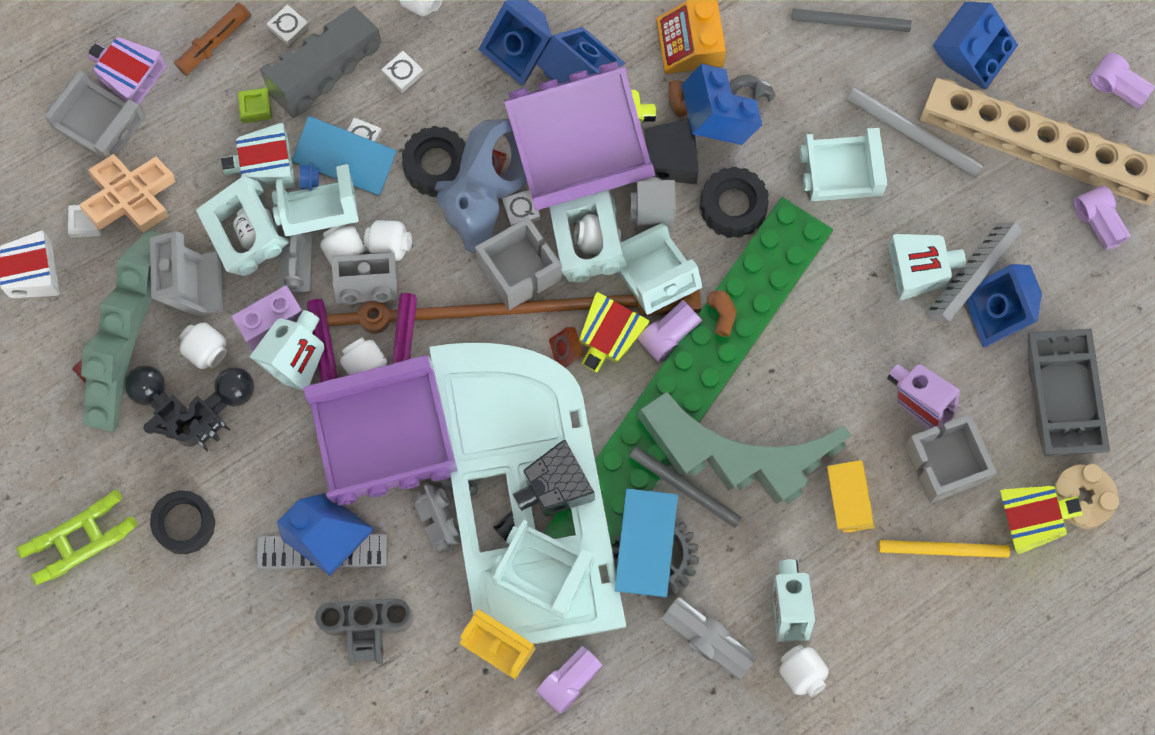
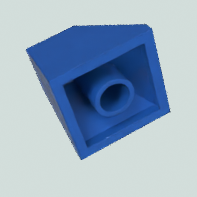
[478,0,552,85]
[536,27,626,82]
[966,264,1042,347]
[277,493,374,576]

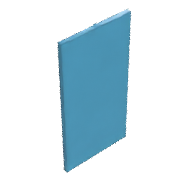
[292,116,397,196]
[615,488,678,598]

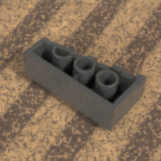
[260,6,382,118]

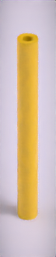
[878,540,1010,558]

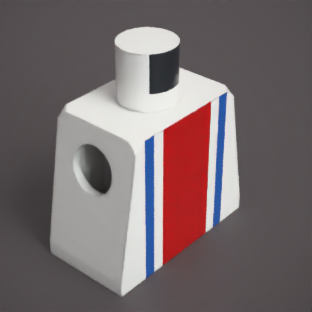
[0,231,60,298]

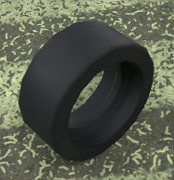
[150,490,215,554]

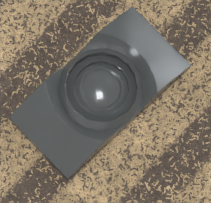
[1028,328,1110,456]

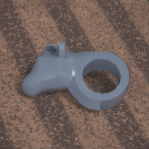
[434,119,527,254]

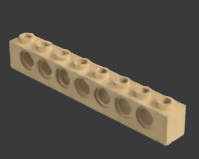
[919,77,1155,206]

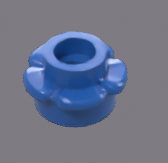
[300,162,319,191]

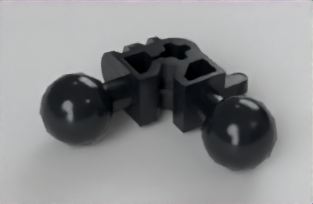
[125,365,254,451]

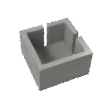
[475,217,562,310]
[905,414,997,504]

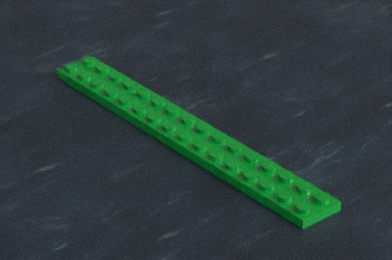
[543,197,833,567]

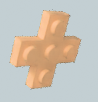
[79,154,176,233]

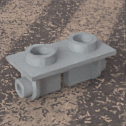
[279,233,313,293]
[413,484,462,553]

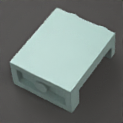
[799,128,887,202]
[272,164,359,237]
[618,223,703,315]

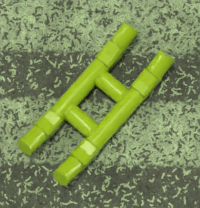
[15,489,138,586]

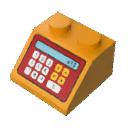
[656,0,726,74]

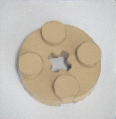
[1054,464,1119,529]

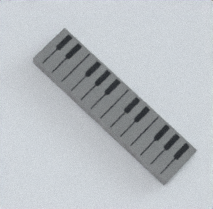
[925,222,1022,322]
[257,534,388,570]

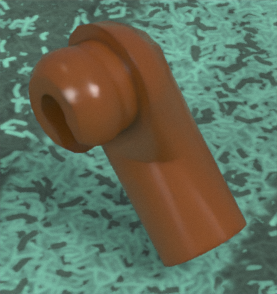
[669,80,688,117]
[707,290,737,337]

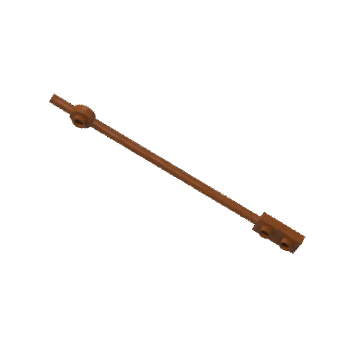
[327,290,701,334]

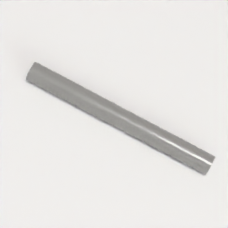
[847,87,984,178]

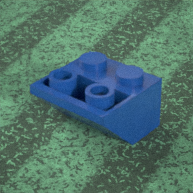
[932,2,1018,89]

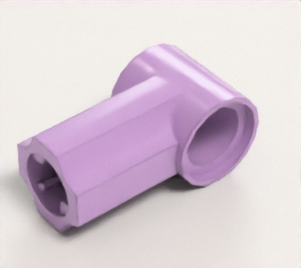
[1089,53,1155,110]
[1074,185,1131,250]
[637,300,702,363]
[536,646,602,714]

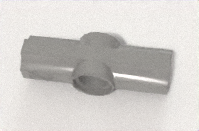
[661,597,757,681]

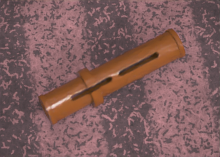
[174,2,251,76]

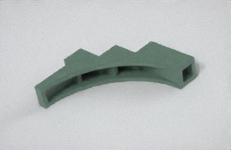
[81,230,164,432]
[636,392,852,504]

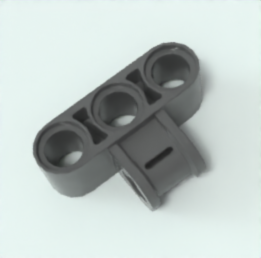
[315,598,414,666]

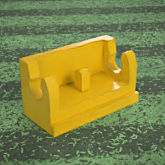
[827,460,875,533]
[459,609,535,680]

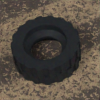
[402,126,466,197]
[700,167,769,238]

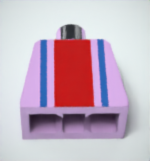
[88,37,167,104]
[887,364,960,430]

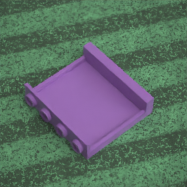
[504,62,656,210]
[303,355,458,505]

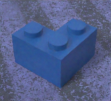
[681,63,763,145]

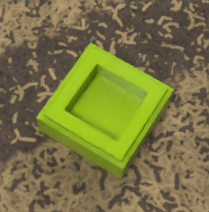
[237,88,272,123]

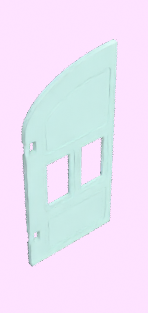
[429,343,626,644]

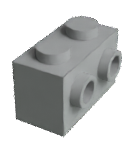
[630,177,676,233]
[332,253,398,304]

